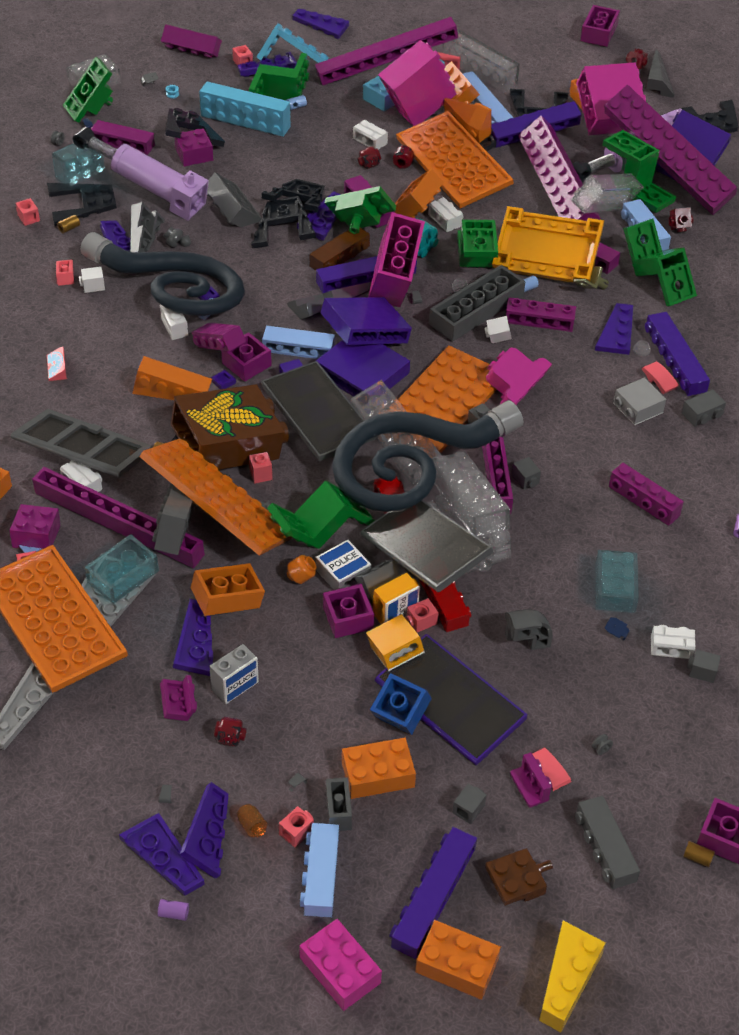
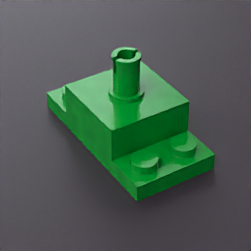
[63,57,113,123]
[324,186,396,234]

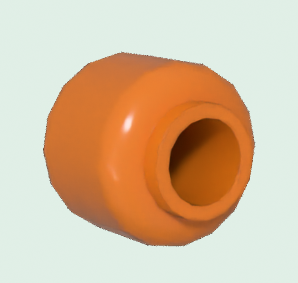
[287,555,317,584]

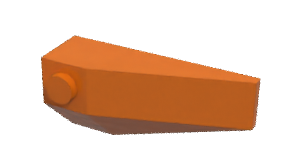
[444,98,491,143]

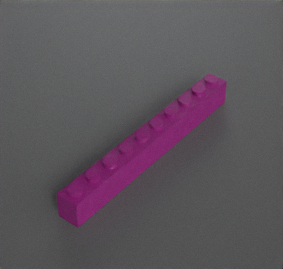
[315,17,459,85]
[32,466,205,568]

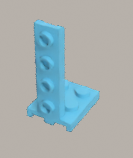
[257,23,329,63]

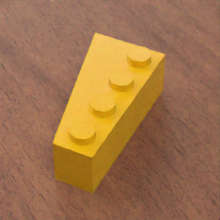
[539,920,605,1033]

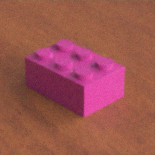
[300,919,382,1011]

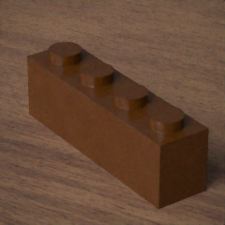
[310,228,370,270]

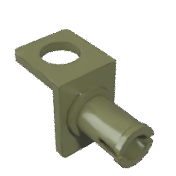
[573,267,609,290]

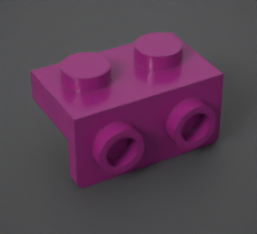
[160,675,197,721]
[510,752,552,808]

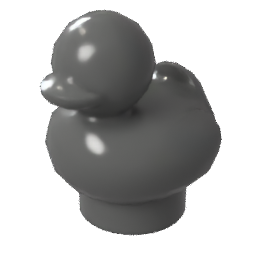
[163,226,191,248]

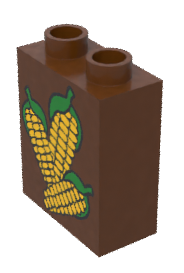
[171,384,289,470]

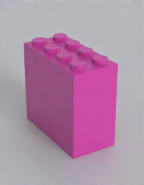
[378,40,456,126]
[576,62,646,135]
[368,212,425,307]

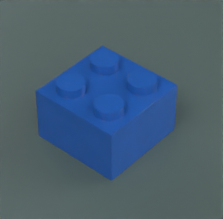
[370,673,432,735]

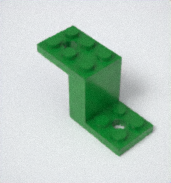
[249,53,309,101]
[602,130,676,213]
[623,218,697,306]
[457,220,498,267]
[267,480,376,549]

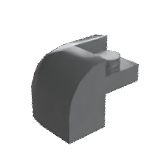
[505,609,553,650]

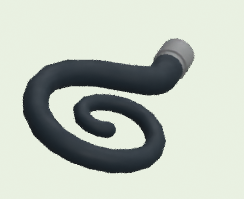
[80,232,245,316]
[332,400,524,512]

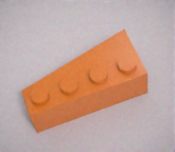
[132,356,212,400]

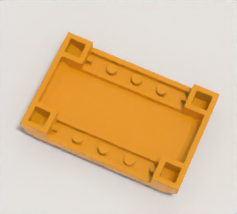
[492,206,604,284]

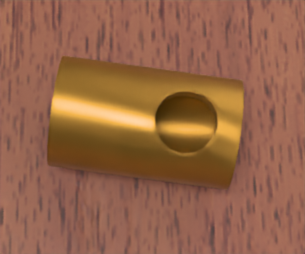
[57,215,80,234]
[683,841,715,867]

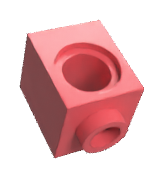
[232,45,253,66]
[16,198,40,226]
[249,452,272,484]
[405,598,438,633]
[279,806,314,848]

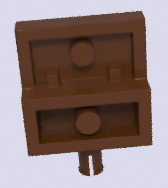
[485,848,553,906]

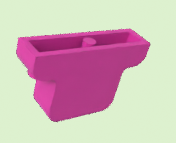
[486,348,552,405]

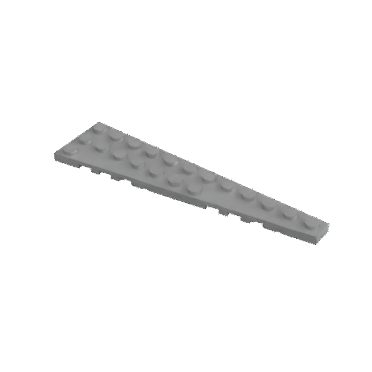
[0,553,156,750]

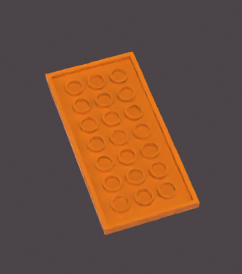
[396,111,513,209]
[380,345,497,461]
[139,439,292,556]
[0,545,128,693]

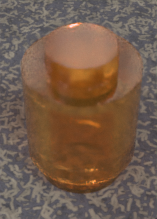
[237,804,268,837]

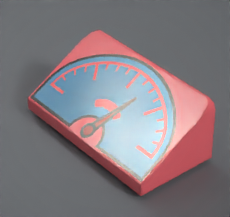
[47,347,67,381]

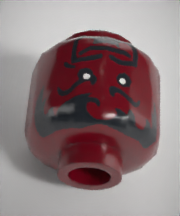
[393,145,414,169]
[357,146,381,169]
[214,717,247,747]

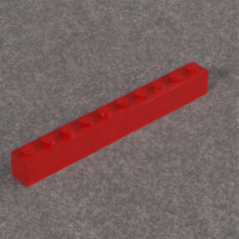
[373,477,471,633]

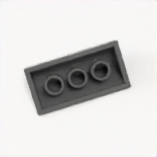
[207,172,262,228]

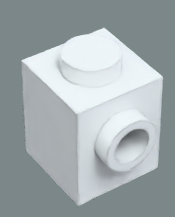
[79,267,105,293]
[485,316,512,343]

